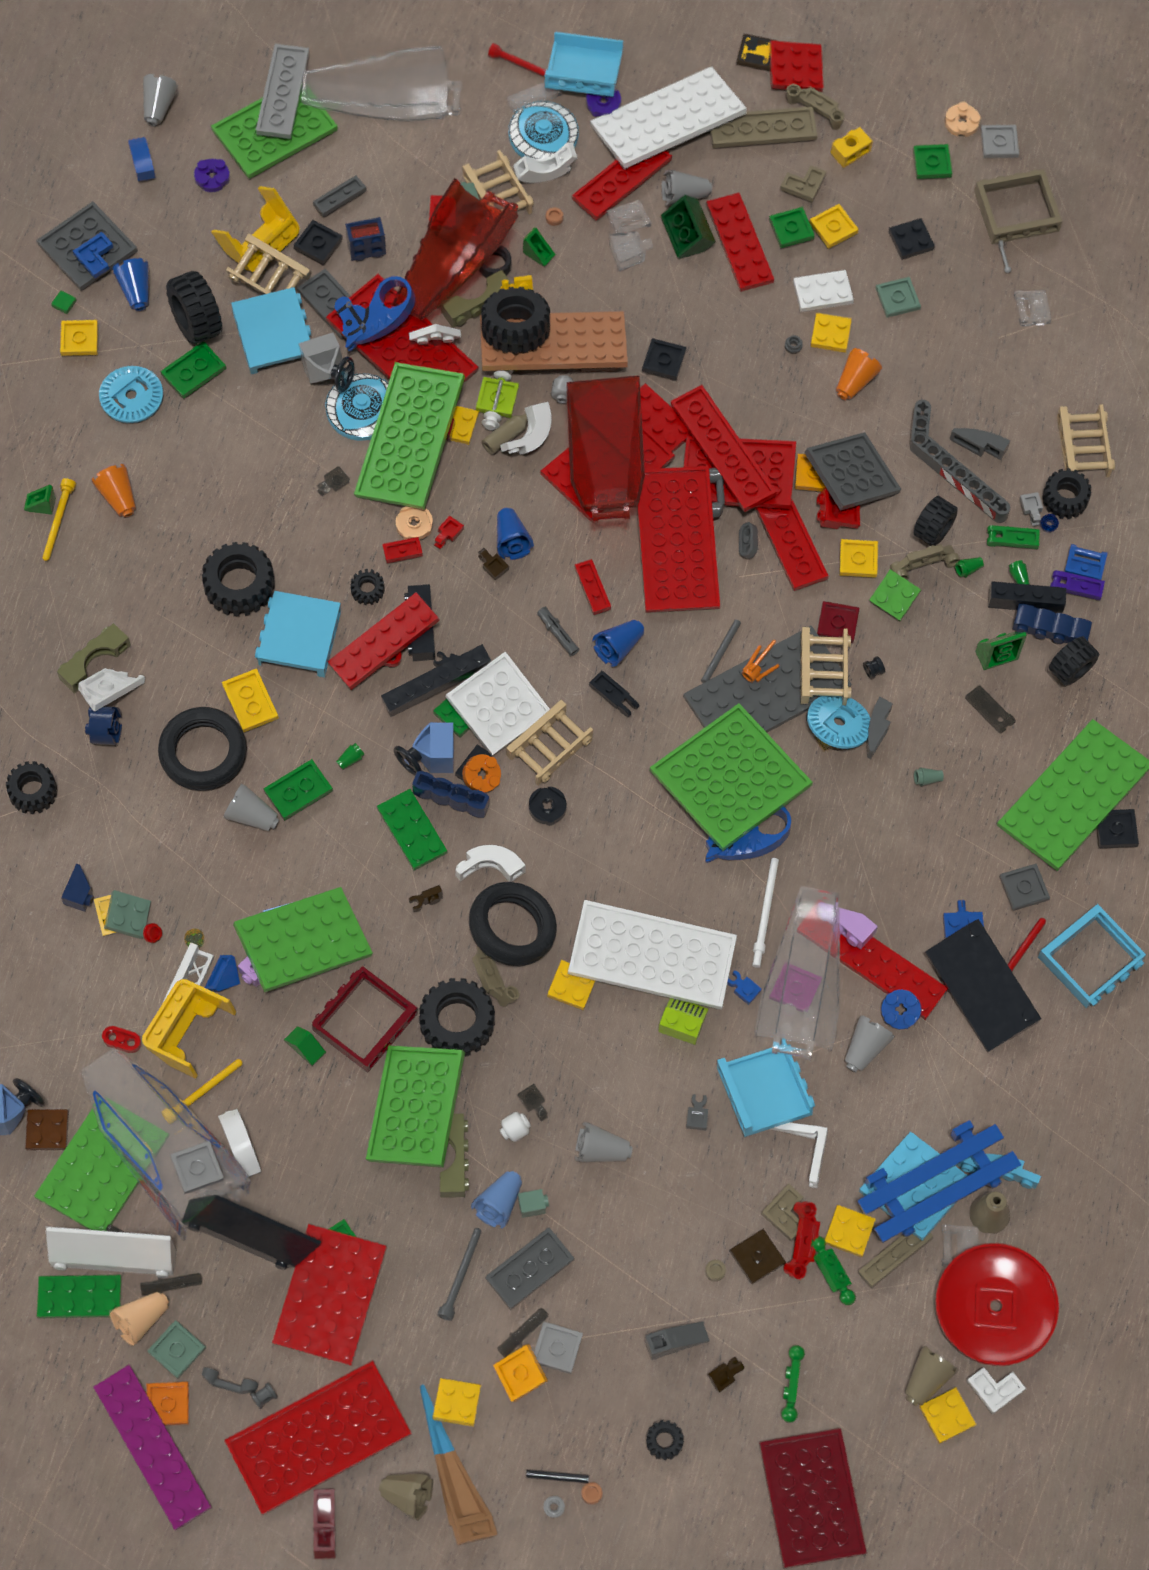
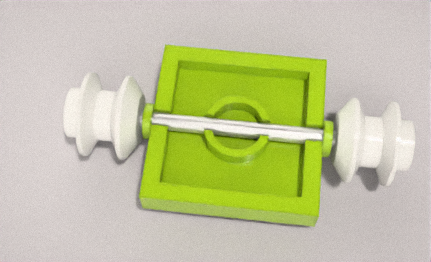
[476,370,519,430]

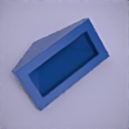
[205,955,240,991]

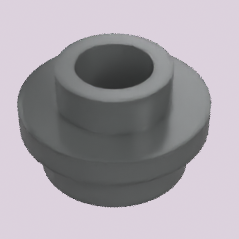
[785,335,803,353]

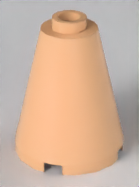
[110,1292,169,1346]

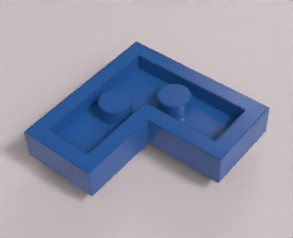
[73,232,113,278]

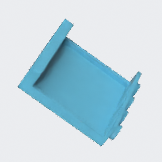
[545,32,623,97]
[231,287,311,375]
[255,591,341,678]
[717,1038,815,1137]

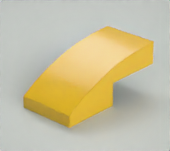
[93,895,117,936]

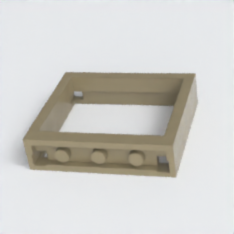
[974,169,1062,244]

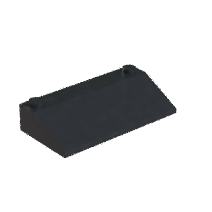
[925,919,1042,1053]
[181,1194,321,1270]

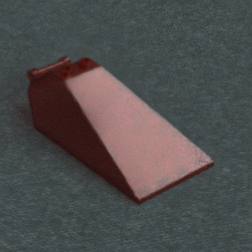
[567,375,645,523]

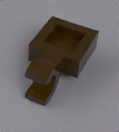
[478,548,509,580]
[409,885,443,912]
[707,1357,745,1393]

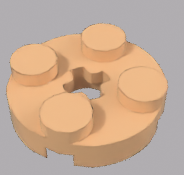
[945,102,980,137]
[396,506,433,540]

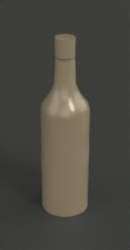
[481,413,528,455]

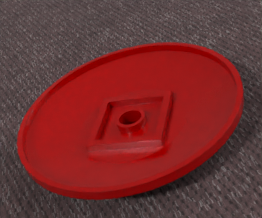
[935,1243,1059,1366]

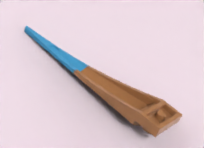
[420,1384,498,1545]

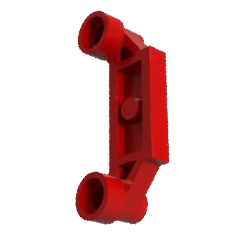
[784,1201,820,1280]

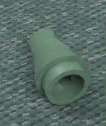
[914,767,944,786]

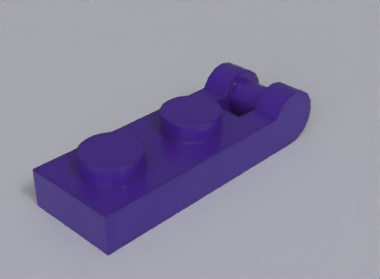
[1050,570,1105,600]

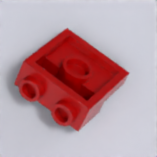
[816,487,860,529]

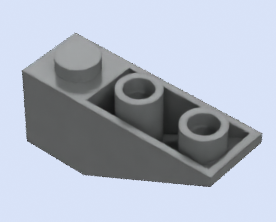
[645,1321,710,1360]

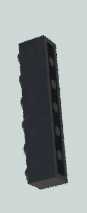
[381,644,491,717]

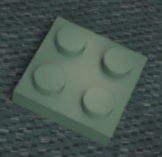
[104,890,151,939]

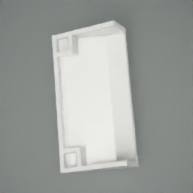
[46,1227,177,1278]

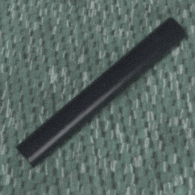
[526,1470,589,1484]

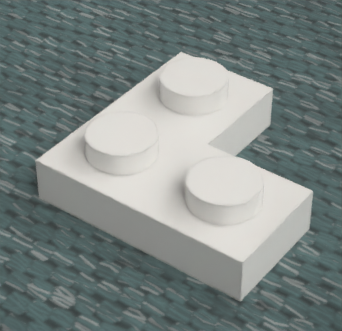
[409,324,461,344]
[967,1367,1026,1414]

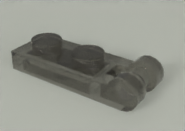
[965,684,1016,734]

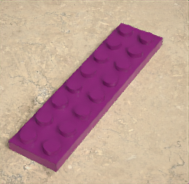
[93,1365,212,1531]

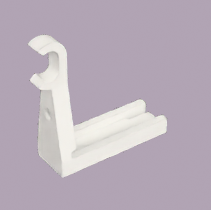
[770,1123,828,1188]

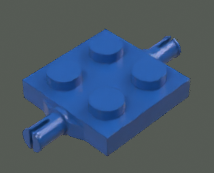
[943,900,984,938]

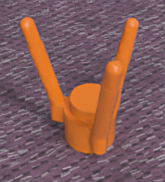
[742,640,779,683]

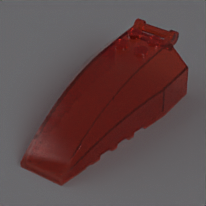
[392,178,519,320]

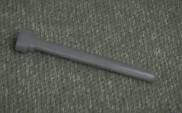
[437,1228,481,1321]

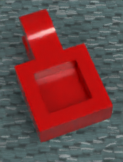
[434,515,464,549]

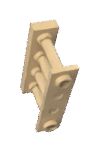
[462,150,534,230]
[226,233,312,295]
[1057,404,1115,477]
[801,627,851,705]
[506,700,593,785]

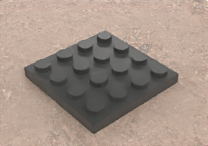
[36,201,138,291]
[804,432,901,510]

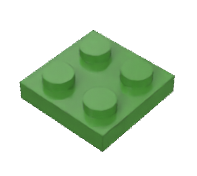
[869,569,922,621]

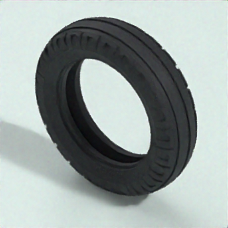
[158,707,247,791]
[469,882,557,966]

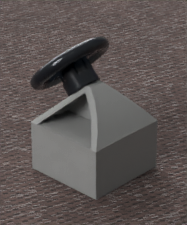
[299,333,355,392]

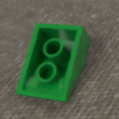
[975,632,1027,670]

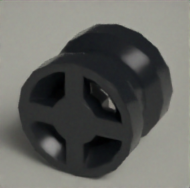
[863,656,885,679]

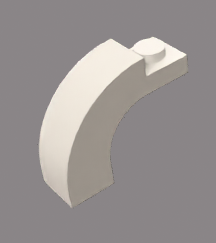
[513,142,577,183]
[500,402,551,455]
[455,845,525,882]
[218,1109,261,1179]

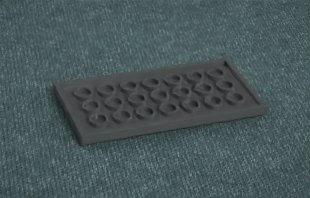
[683,625,852,733]

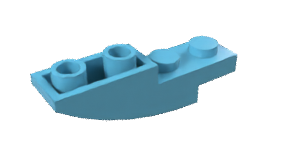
[957,1154,1041,1189]

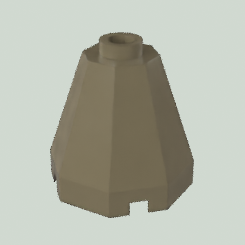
[379,1474,433,1521]

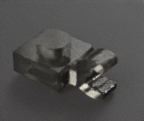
[317,466,350,497]
[517,1084,548,1121]

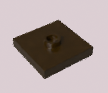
[729,1228,786,1285]

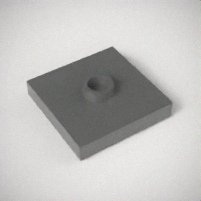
[999,863,1050,911]

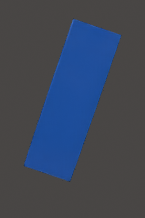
[128,137,155,181]

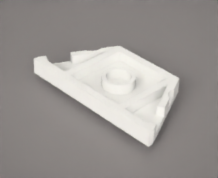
[78,668,145,711]

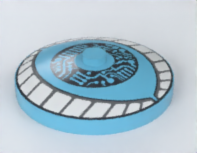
[509,101,579,159]
[326,373,388,441]

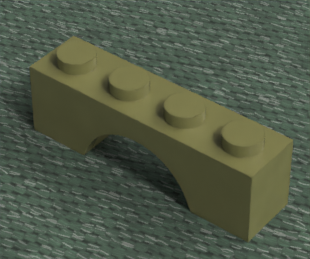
[441,270,512,328]
[57,623,131,694]
[440,1114,469,1198]

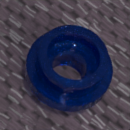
[1040,514,1059,532]

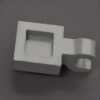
[1020,492,1043,527]

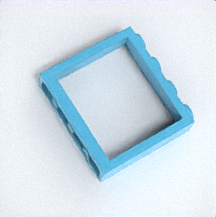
[1038,904,1146,1008]

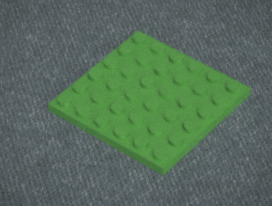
[650,703,813,851]

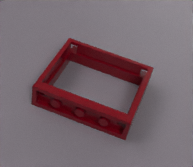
[312,966,418,1073]

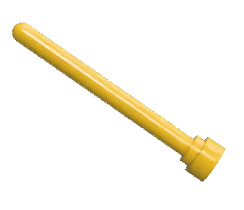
[42,478,76,561]
[161,1059,242,1125]

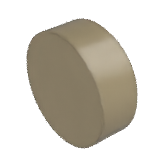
[705,1260,726,1282]

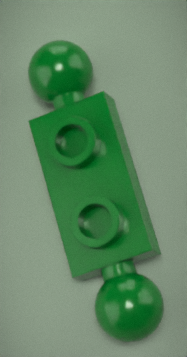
[811,1236,856,1306]
[781,1345,805,1423]

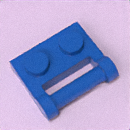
[1064,544,1107,580]

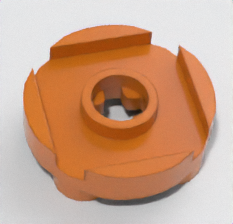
[462,754,501,793]

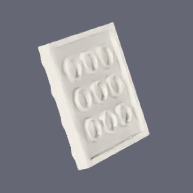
[445,652,550,756]

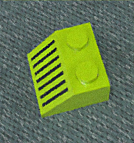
[658,998,709,1045]

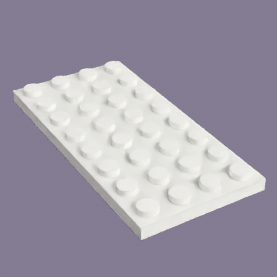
[590,66,747,169]
[568,900,737,1010]

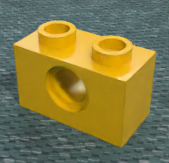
[831,127,873,168]

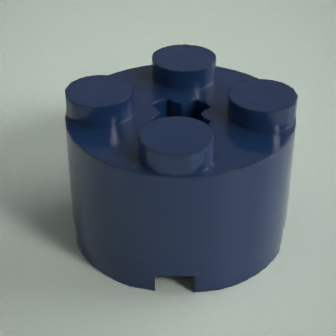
[85,706,122,745]

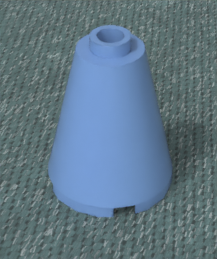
[471,1171,522,1228]

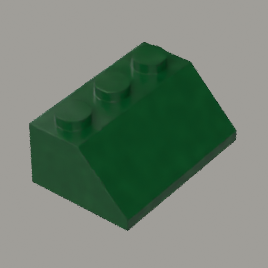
[660,195,716,259]

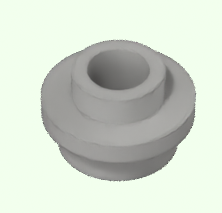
[544,1496,565,1518]

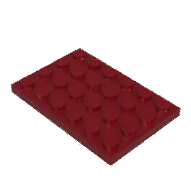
[759,1428,867,1569]

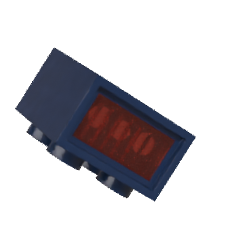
[345,217,386,261]

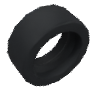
[478,244,512,278]

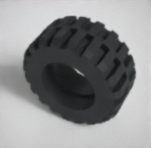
[166,271,222,344]
[481,287,550,354]
[202,542,275,616]
[419,978,495,1057]

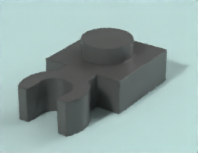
[686,1094,708,1131]

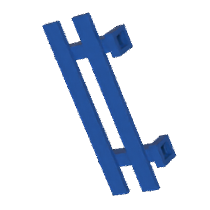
[857,1120,1022,1243]

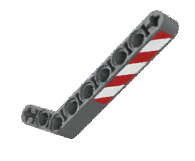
[910,399,1010,523]

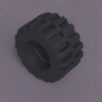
[1042,468,1092,519]
[913,496,958,546]
[1049,636,1100,686]
[6,761,57,814]

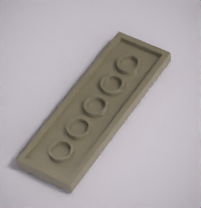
[710,107,817,148]

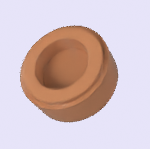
[546,207,563,226]
[581,1482,602,1505]

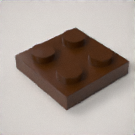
[25,1109,69,1151]

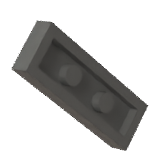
[313,175,367,217]

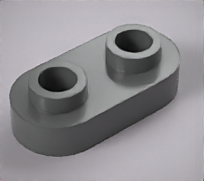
[739,522,758,559]

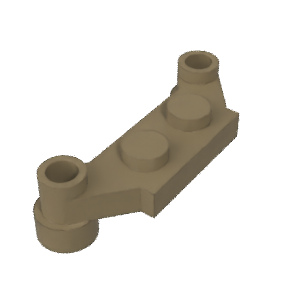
[786,84,845,130]
[890,544,961,580]
[472,946,520,1007]

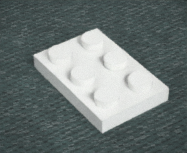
[793,270,854,312]

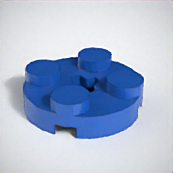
[881,990,922,1029]

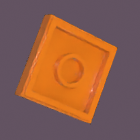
[147,1382,189,1426]

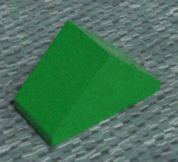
[523,227,556,266]
[24,485,56,515]
[284,1026,326,1066]

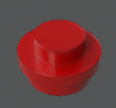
[143,923,162,943]

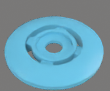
[99,366,163,423]
[807,696,871,749]

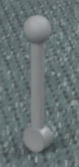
[998,240,1011,273]

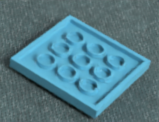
[859,1132,968,1241]

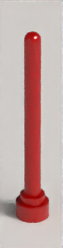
[488,43,546,77]
[1007,918,1046,971]

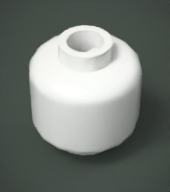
[500,1112,531,1142]

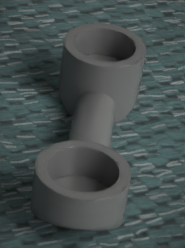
[709,468,725,517]
[202,1367,259,1394]

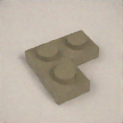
[780,165,827,202]
[761,1184,804,1241]

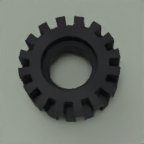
[350,569,385,606]
[646,1420,684,1461]

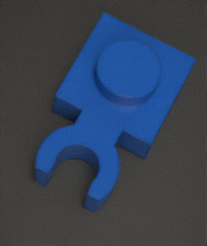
[727,970,762,1005]

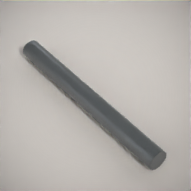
[701,619,741,683]

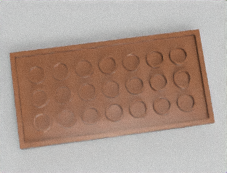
[480,311,628,371]

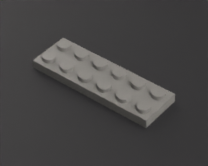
[256,44,309,139]

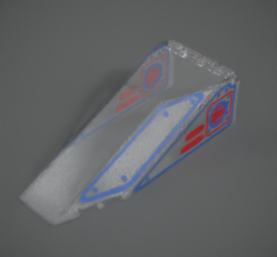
[81,1048,251,1241]

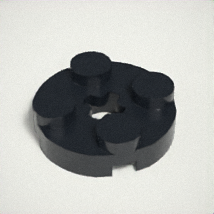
[529,786,567,826]

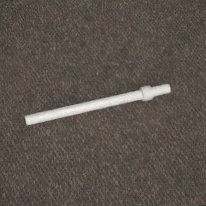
[752,858,779,968]

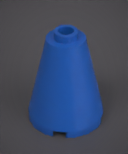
[113,258,149,311]
[497,508,534,560]
[592,620,644,667]

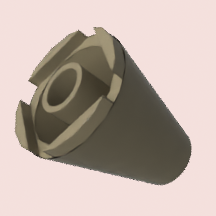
[970,1192,1010,1234]
[905,1346,958,1406]

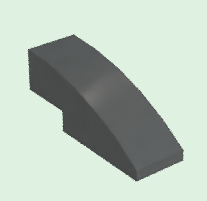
[950,428,1010,460]
[866,697,893,759]

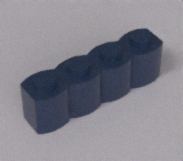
[1013,604,1092,644]
[412,771,489,818]

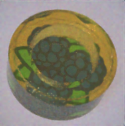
[184,929,205,948]

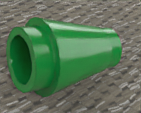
[955,557,984,577]
[1009,560,1030,585]
[336,743,365,770]

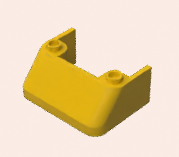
[211,186,300,272]
[142,979,236,1079]

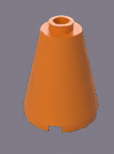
[836,348,882,400]
[92,464,136,518]

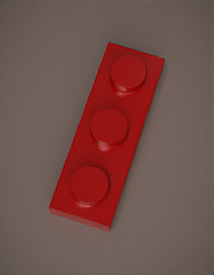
[574,559,611,615]

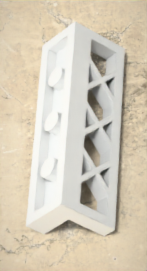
[162,943,214,1004]

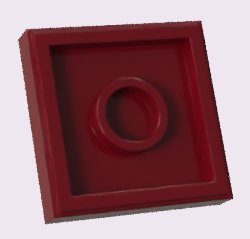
[817,601,860,643]

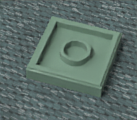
[875,277,921,318]
[147,1320,206,1379]

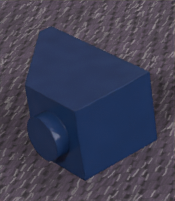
[61,863,94,912]

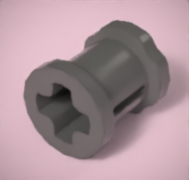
[250,1383,277,1410]

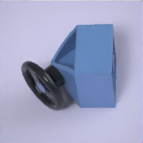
[393,722,454,776]
[0,1078,45,1136]

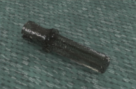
[140,1273,202,1296]
[497,1308,549,1357]

